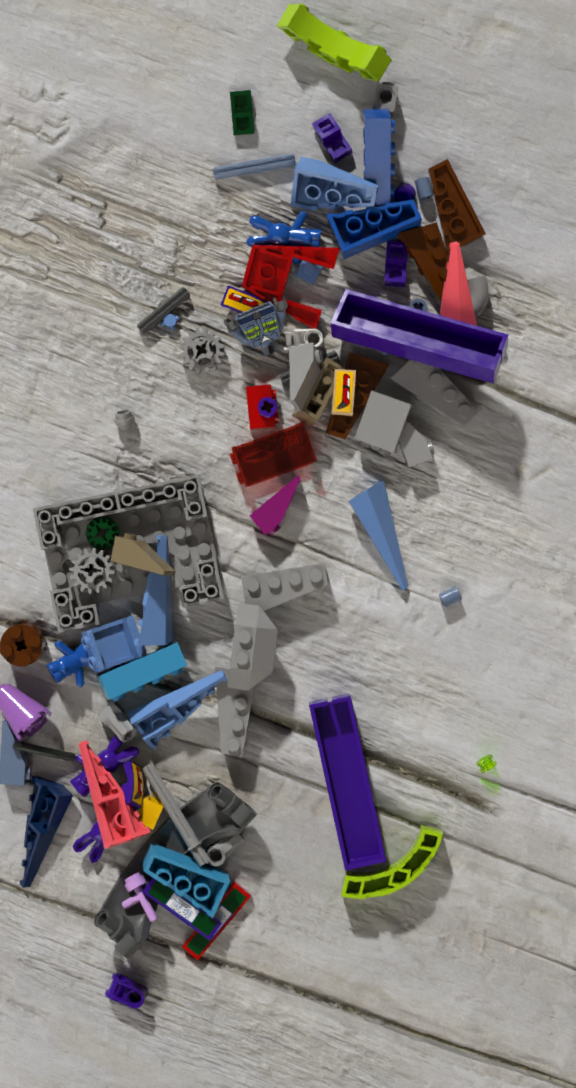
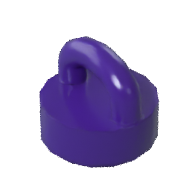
[394,183,416,202]

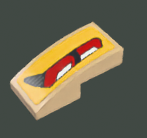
[331,369,356,416]

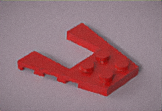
[241,245,340,329]

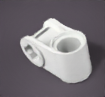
[283,328,324,352]

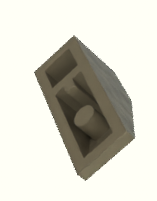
[292,357,344,426]
[111,533,176,575]

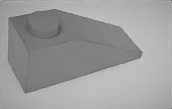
[289,342,323,412]
[399,421,435,468]

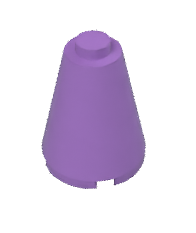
[0,684,52,742]

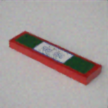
[182,881,251,960]

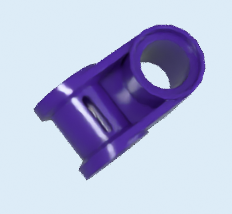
[105,973,147,1009]

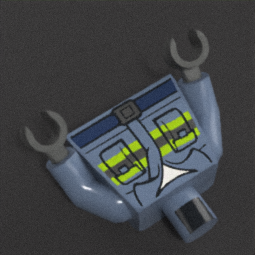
[223,296,288,356]

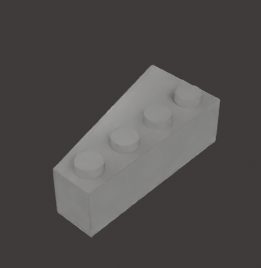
[389,360,479,428]
[241,563,328,611]
[215,664,255,757]

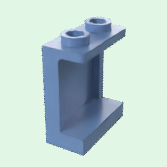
[81,615,147,673]

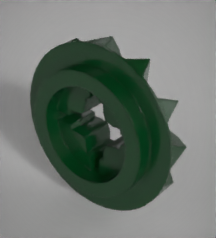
[85,516,120,550]

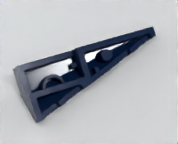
[20,775,73,888]

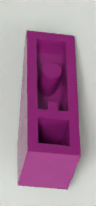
[249,476,301,536]

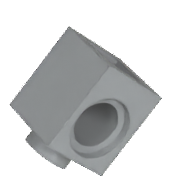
[373,82,398,118]

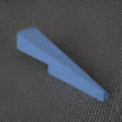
[348,480,408,591]
[134,535,174,646]
[128,670,228,750]

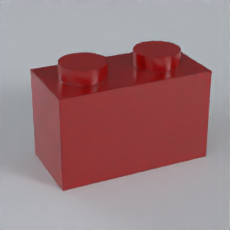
[246,384,279,430]

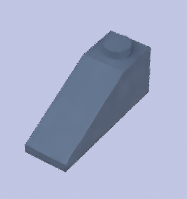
[0,719,32,786]

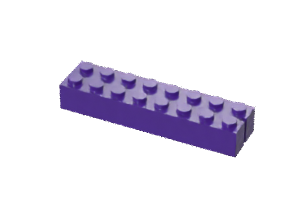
[330,289,509,384]
[309,693,387,871]

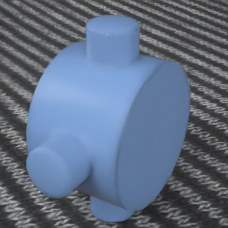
[161,312,180,330]

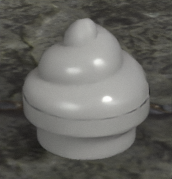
[114,410,135,432]

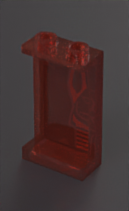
[229,422,317,488]

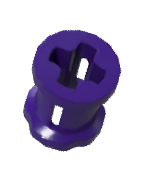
[258,397,277,418]

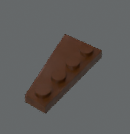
[428,159,486,254]
[397,222,449,307]
[325,352,390,439]

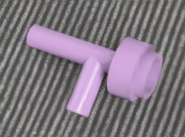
[122,872,158,922]

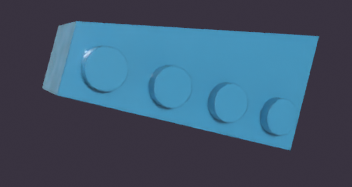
[96,642,187,702]
[143,843,230,918]

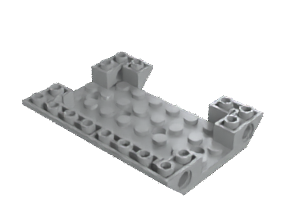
[33,475,224,633]

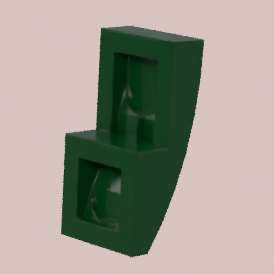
[230,90,255,135]

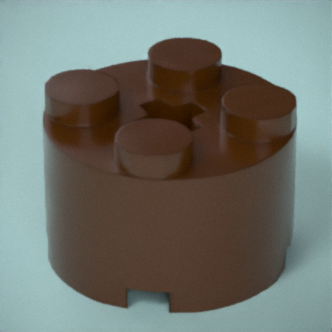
[0,623,47,667]

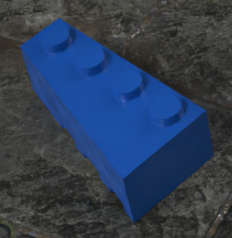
[363,109,395,205]

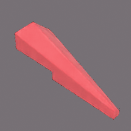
[440,242,477,326]
[78,740,151,849]

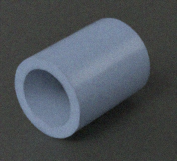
[415,177,434,200]
[439,586,462,607]

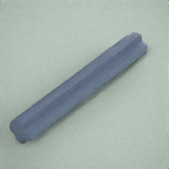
[213,153,296,180]

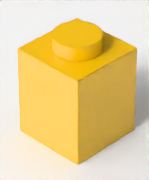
[138,794,164,830]

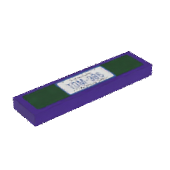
[142,877,222,941]

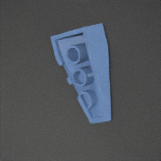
[291,156,378,210]

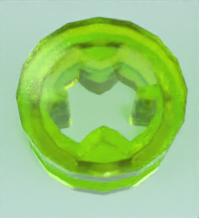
[476,754,497,773]

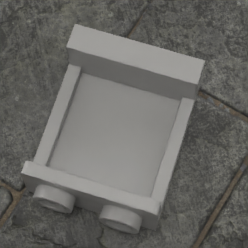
[354,391,414,455]

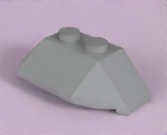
[228,603,278,690]

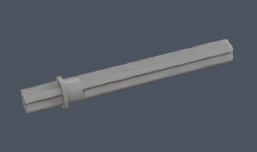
[143,763,210,867]

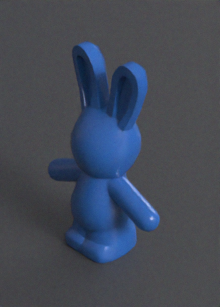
[246,211,322,264]
[46,641,89,687]

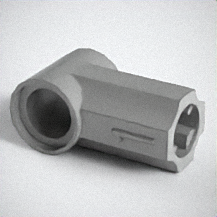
[98,700,137,743]
[207,833,246,867]

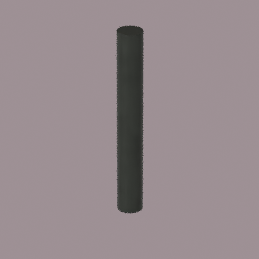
[12,740,76,762]

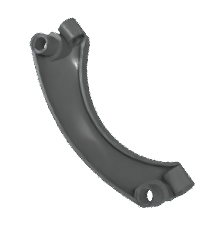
[94,782,257,959]

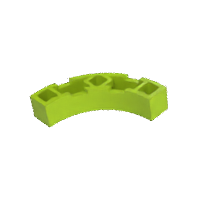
[276,3,392,82]
[341,825,443,899]

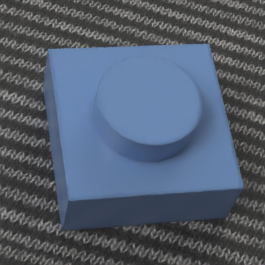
[295,260,323,285]

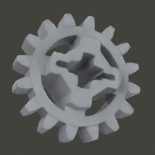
[179,328,225,374]
[69,548,116,594]

